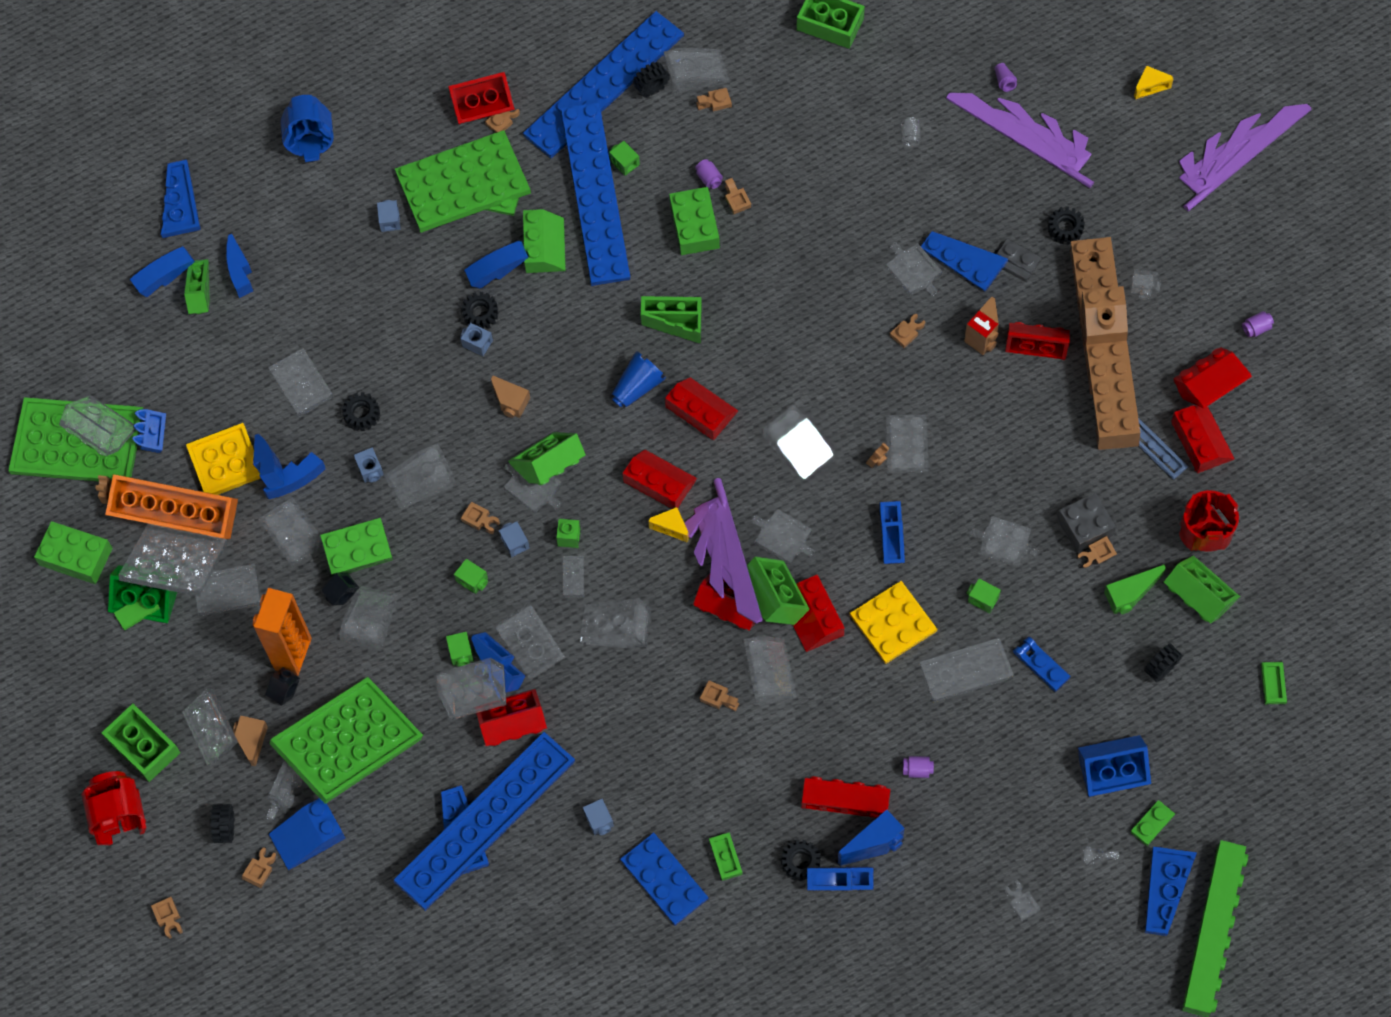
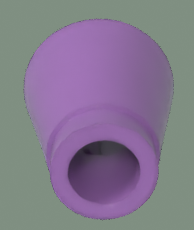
[994,63,1017,92]

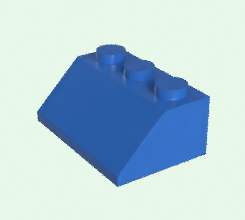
[1078,735,1151,797]

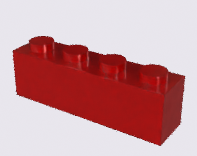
[802,776,891,818]

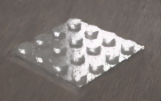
[119,524,227,596]

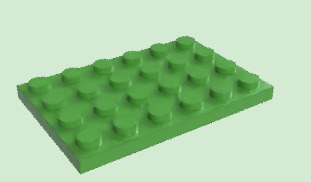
[395,130,531,232]
[9,397,143,482]
[269,677,423,804]

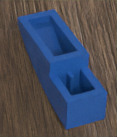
[226,234,253,298]
[465,241,528,288]
[130,246,195,297]
[253,434,284,489]
[263,452,326,499]
[879,501,905,564]
[471,632,525,693]
[807,867,874,890]

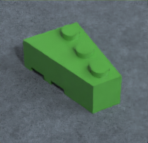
[641,296,702,344]

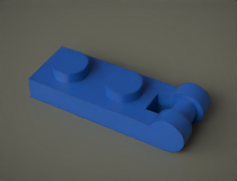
[1013,637,1071,692]

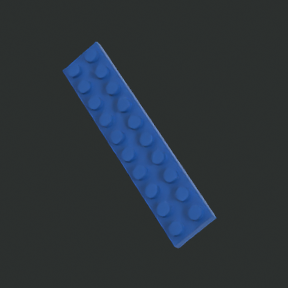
[523,11,684,158]
[561,102,630,286]
[394,732,575,911]

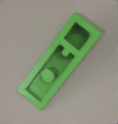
[184,259,210,314]
[1104,565,1166,614]

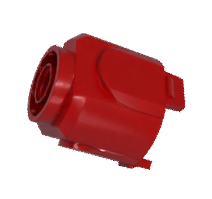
[1179,490,1239,552]
[81,771,146,846]

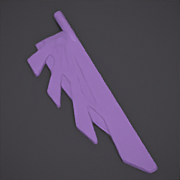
[946,93,1094,188]
[1179,104,1311,212]
[685,478,763,623]

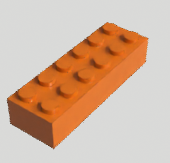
[105,474,238,539]
[253,588,312,676]

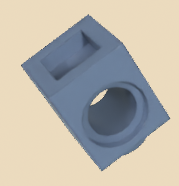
[377,200,401,232]
[460,323,493,356]
[354,447,384,483]
[499,521,530,557]
[583,799,614,835]

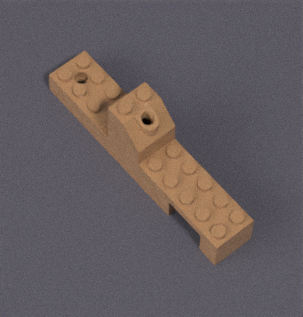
[1070,237,1140,450]

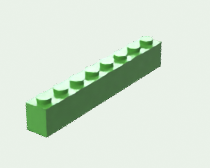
[1182,840,1248,1017]

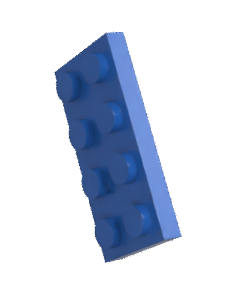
[620,833,709,926]

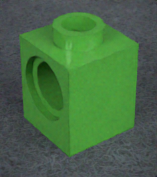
[609,141,640,176]
[556,519,581,548]
[454,559,488,594]
[967,579,1001,614]
[446,632,474,667]

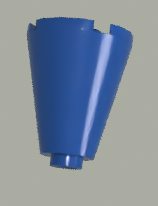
[612,351,666,407]

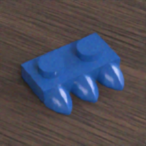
[132,409,166,453]

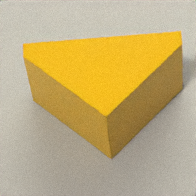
[1134,66,1173,99]
[649,507,689,542]

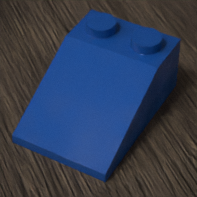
[269,798,346,870]
[838,810,905,866]

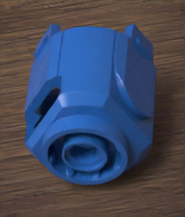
[281,95,334,162]

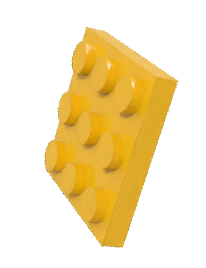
[186,423,261,495]
[850,581,938,664]

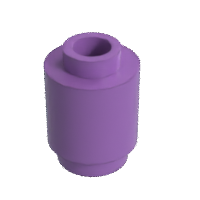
[695,159,723,189]
[1242,311,1274,338]
[903,756,934,778]

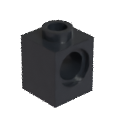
[321,573,360,605]
[265,667,300,706]

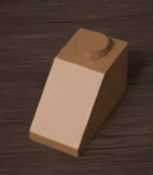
[491,376,530,418]
[233,716,268,766]

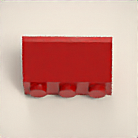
[448,72,515,124]
[1005,322,1070,360]
[1174,347,1252,409]
[665,377,738,441]
[1171,405,1235,473]
[623,450,697,509]
[693,574,755,631]
[793,574,845,652]
[475,689,547,746]

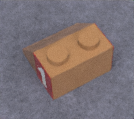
[964,297,999,355]

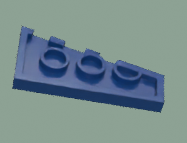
[161,160,201,238]
[921,231,1008,292]
[441,785,489,875]
[1145,847,1197,936]

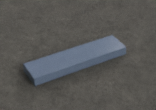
[1138,418,1188,480]

